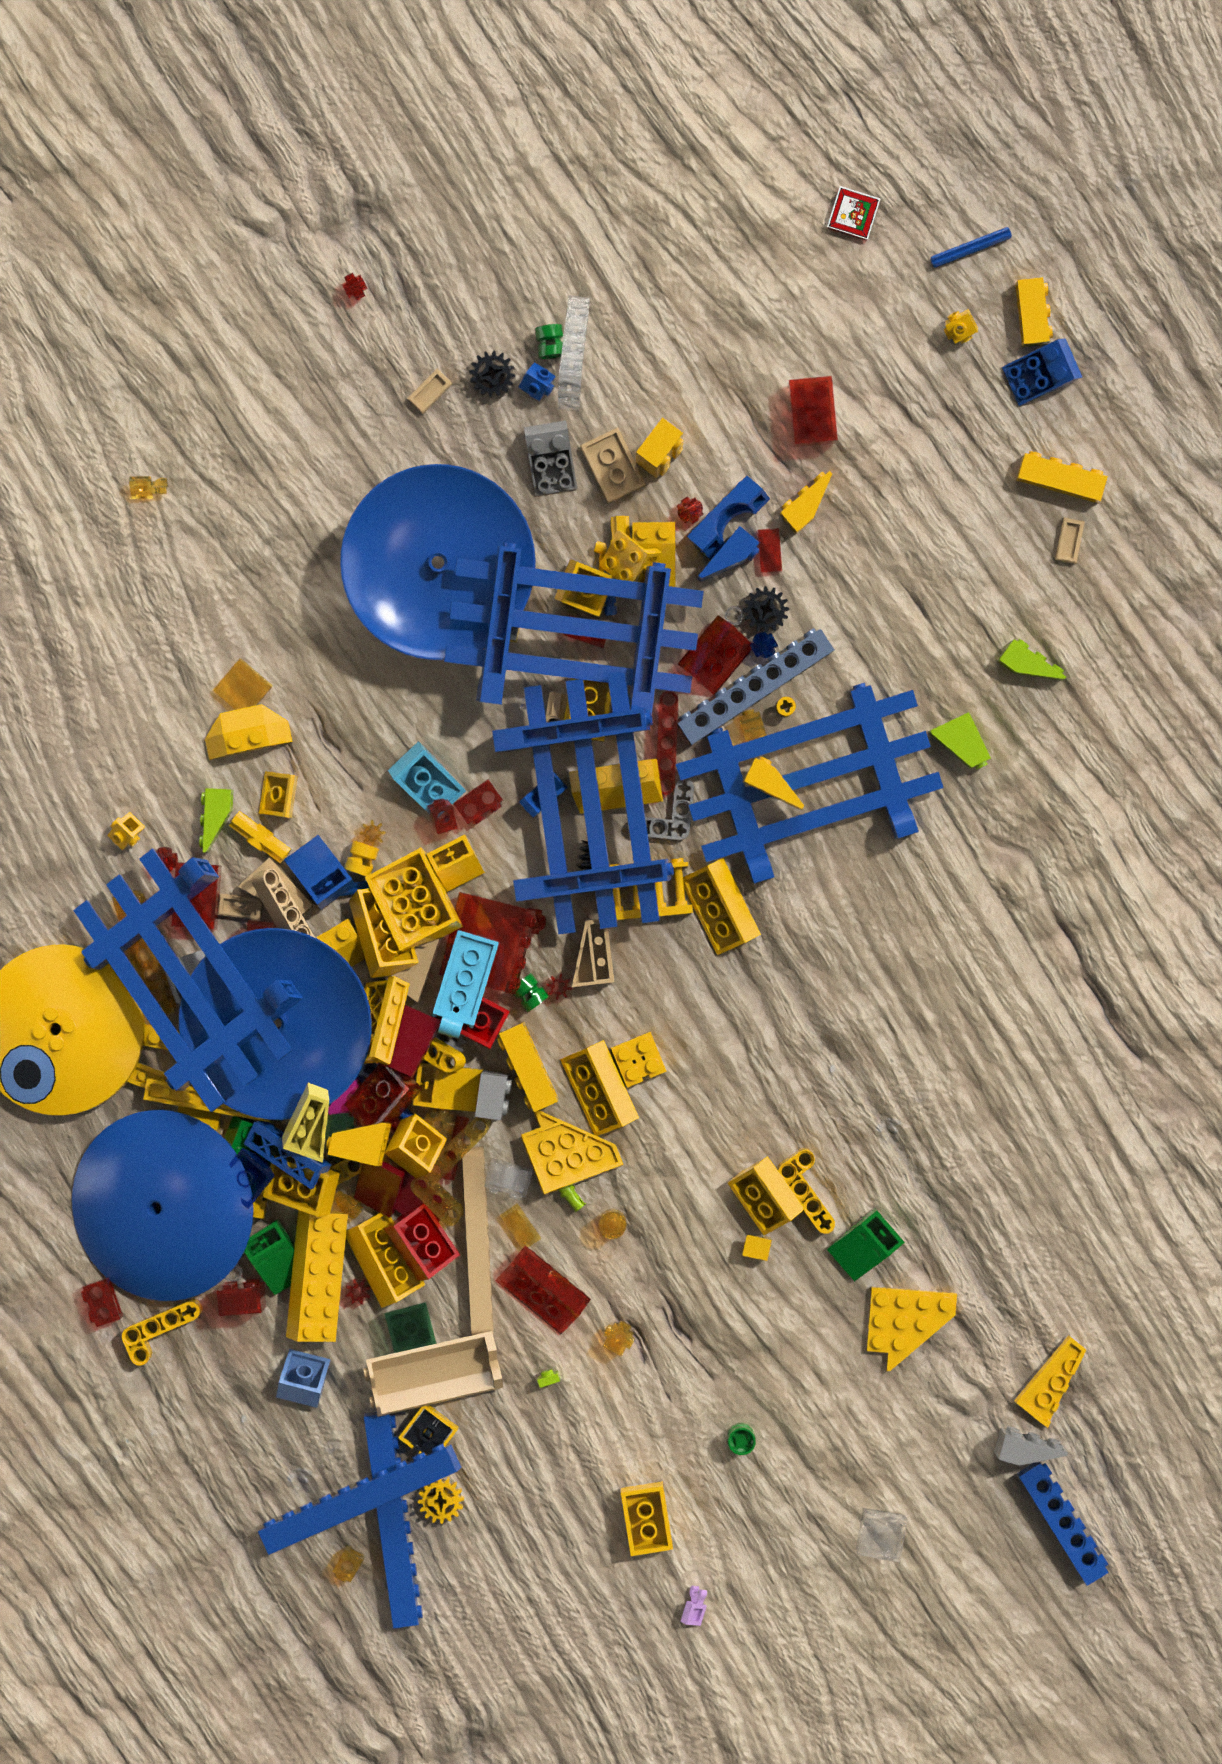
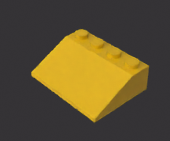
[365,847,463,952]

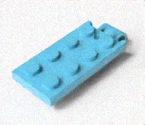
[432,930,499,1039]

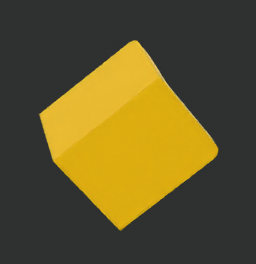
[742,1235,772,1261]

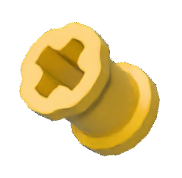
[776,697,796,717]

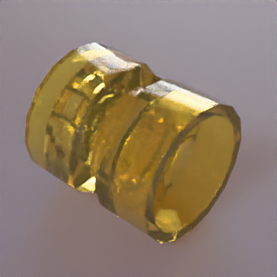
[599,1208,627,1239]

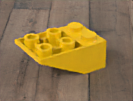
[413,1061,484,1112]

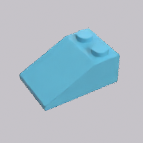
[388,741,466,820]

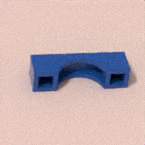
[687,476,770,560]

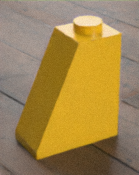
[326,1123,391,1166]

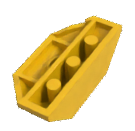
[205,704,293,760]

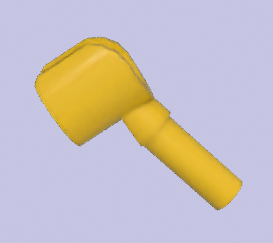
[594,541,607,572]

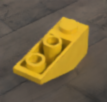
[780,471,832,534]

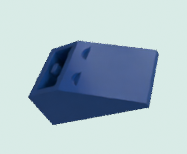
[1002,338,1083,406]
[284,835,355,910]

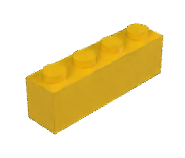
[1016,451,1108,503]

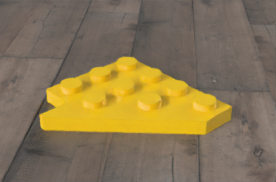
[520,1110,623,1195]
[866,1286,957,1371]

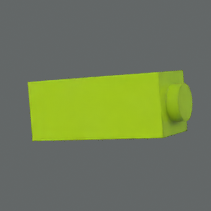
[929,712,991,770]

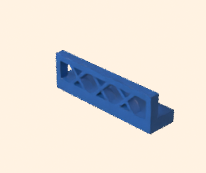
[244,1121,332,1189]

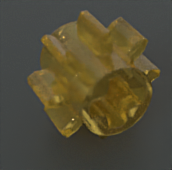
[359,820,387,846]

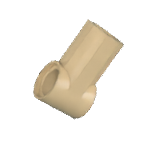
[546,692,568,723]

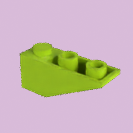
[997,639,1066,680]
[199,788,234,853]

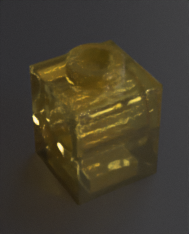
[738,709,767,742]
[332,1545,365,1582]

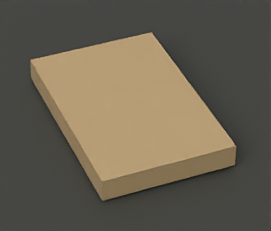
[580,427,646,504]

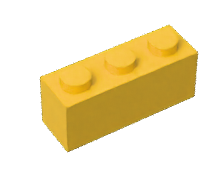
[1015,277,1053,347]

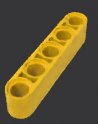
[372,1012,466,1073]

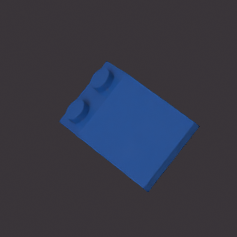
[698,526,760,582]

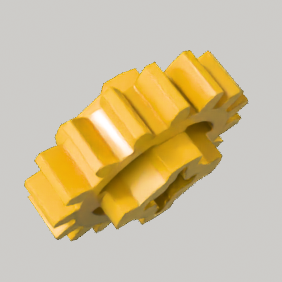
[418,1477,464,1524]

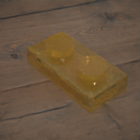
[500,1203,541,1250]

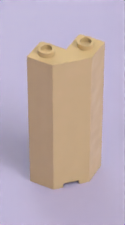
[363,1331,503,1417]

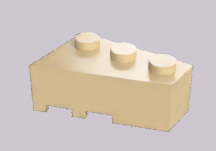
[238,858,315,916]
[572,919,615,987]
[384,938,441,1003]

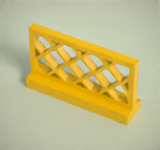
[364,976,410,1065]

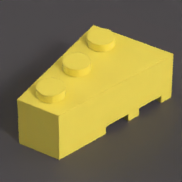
[282,1083,329,1163]

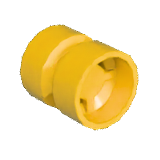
[344,840,379,876]

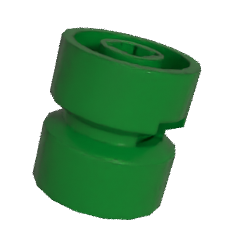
[535,324,566,359]
[509,973,549,1013]
[727,1423,756,1455]

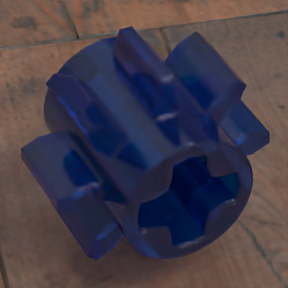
[750,632,778,659]

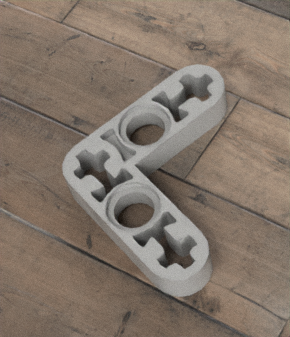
[628,779,694,840]

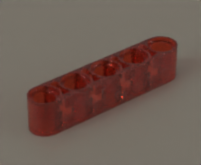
[657,691,679,796]

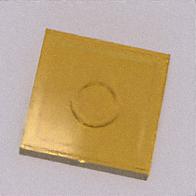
[213,658,273,710]

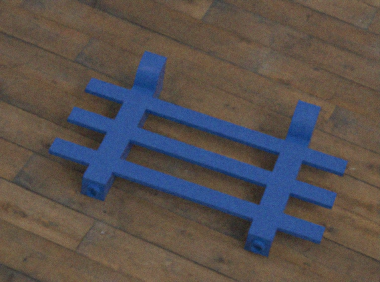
[444,542,704,715]
[492,673,674,935]
[676,683,944,884]
[73,848,303,1112]

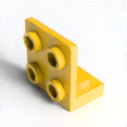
[600,531,662,583]

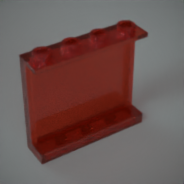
[439,892,536,994]

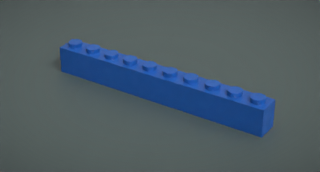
[364,1412,423,1629]
[258,1444,462,1555]

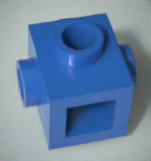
[518,362,556,401]

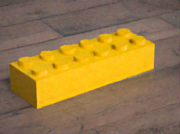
[286,1210,348,1342]

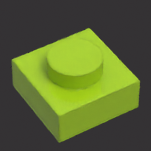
[537,1369,561,1388]

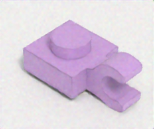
[680,1586,707,1626]

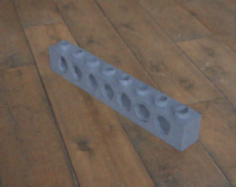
[677,628,835,746]

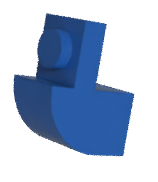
[519,772,568,818]

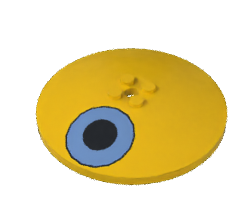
[0,945,145,1115]

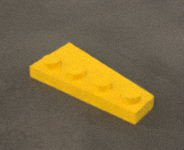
[1014,1335,1086,1428]

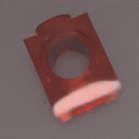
[427,799,458,835]

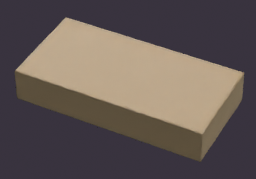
[407,369,453,414]
[1055,517,1085,564]
[217,894,263,920]

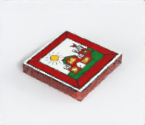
[827,186,880,241]

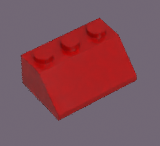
[434,997,510,1049]
[384,1202,460,1281]

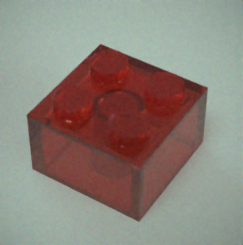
[217,1279,267,1316]

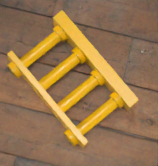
[609,858,693,920]

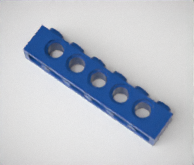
[1017,1462,1109,1586]

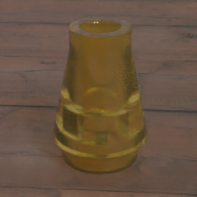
[333,1190,364,1220]

